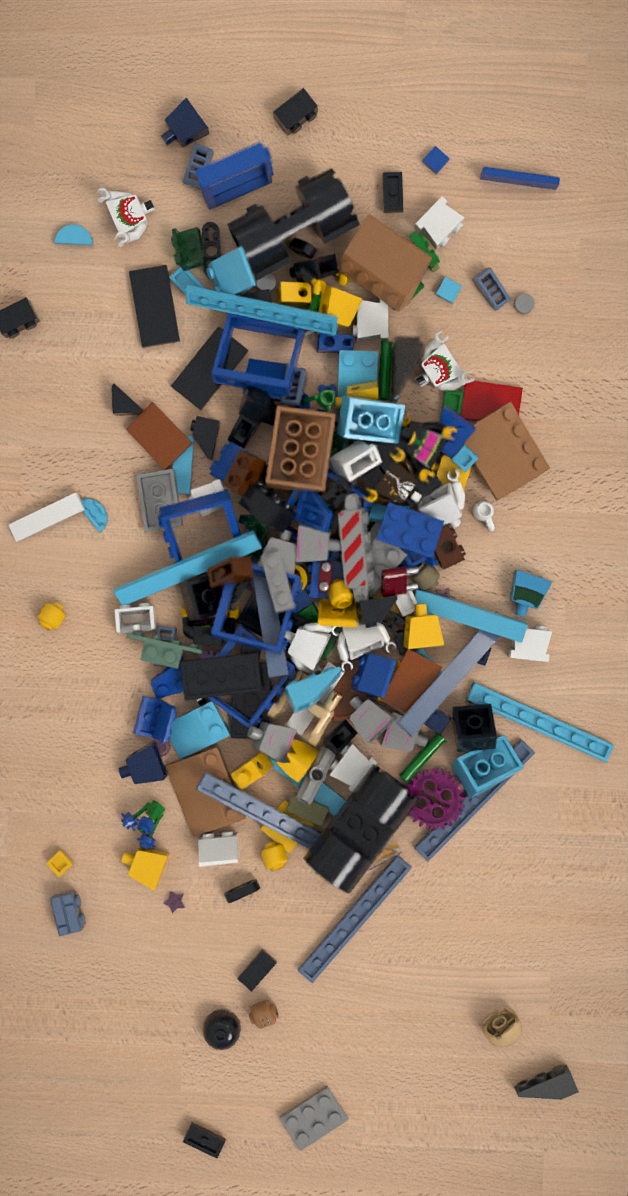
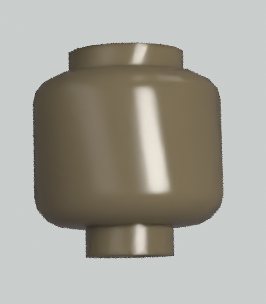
[411,562,440,590]

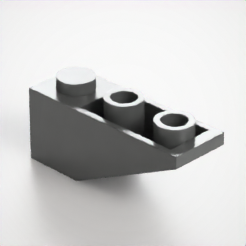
[514,1065,579,1100]

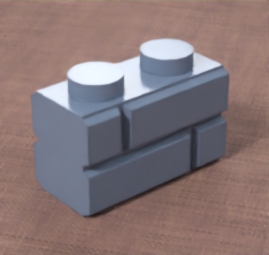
[50,890,86,936]

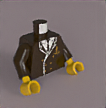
[363,447,423,506]

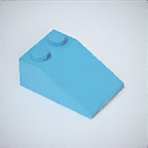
[207,247,256,296]
[337,350,378,411]
[337,395,405,444]
[170,701,231,759]
[451,735,524,799]

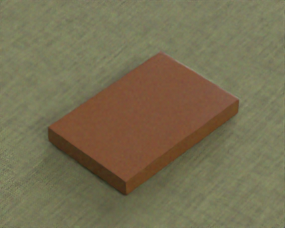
[126,402,193,470]
[380,649,442,713]
[322,658,368,722]

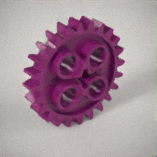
[406,768,466,831]

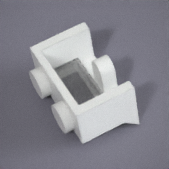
[115,603,157,634]

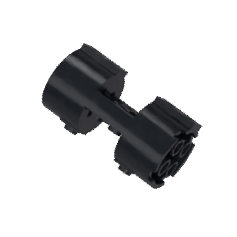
[227,168,360,281]
[303,764,420,894]

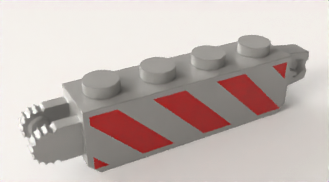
[338,493,374,602]

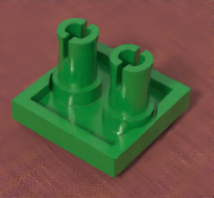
[409,231,440,272]

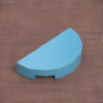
[54,224,93,246]
[81,499,108,533]

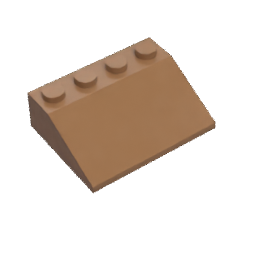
[337,214,432,312]
[463,402,550,501]
[266,406,336,492]
[165,745,246,837]

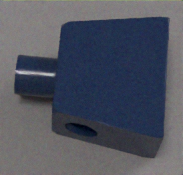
[161,98,210,147]
[424,709,451,734]
[119,741,168,784]

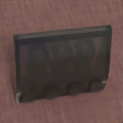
[391,336,423,403]

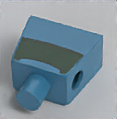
[510,570,552,617]

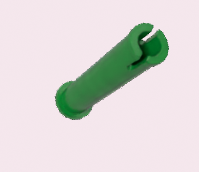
[378,341,393,400]
[399,732,448,783]

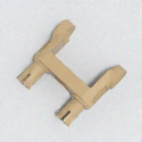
[267,670,342,747]

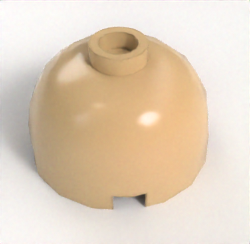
[482,1008,522,1048]

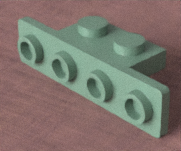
[127,631,204,669]

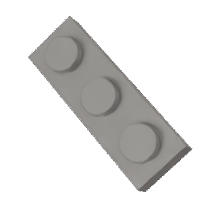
[261,551,295,613]

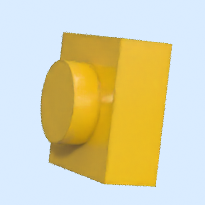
[46,849,74,878]

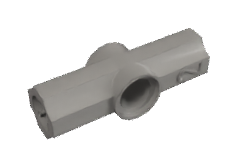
[295,747,336,806]

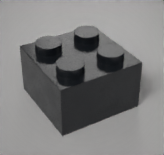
[238,484,297,533]
[179,575,231,621]
[452,704,497,752]

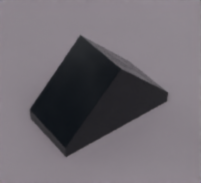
[111,384,144,416]
[323,719,358,755]

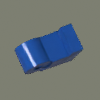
[317,332,354,353]

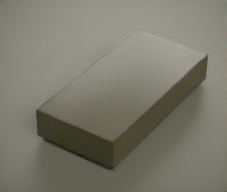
[286,792,329,826]

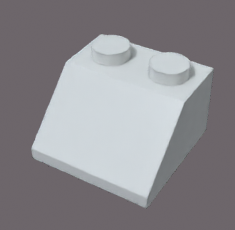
[198,830,240,867]

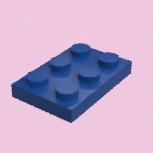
[376,503,444,559]

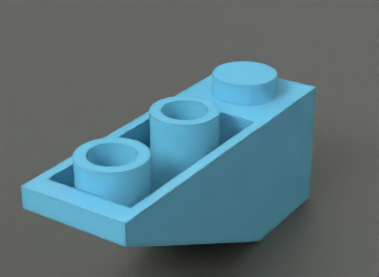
[285,667,341,714]

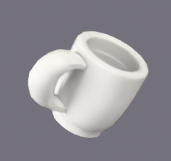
[472,500,495,532]

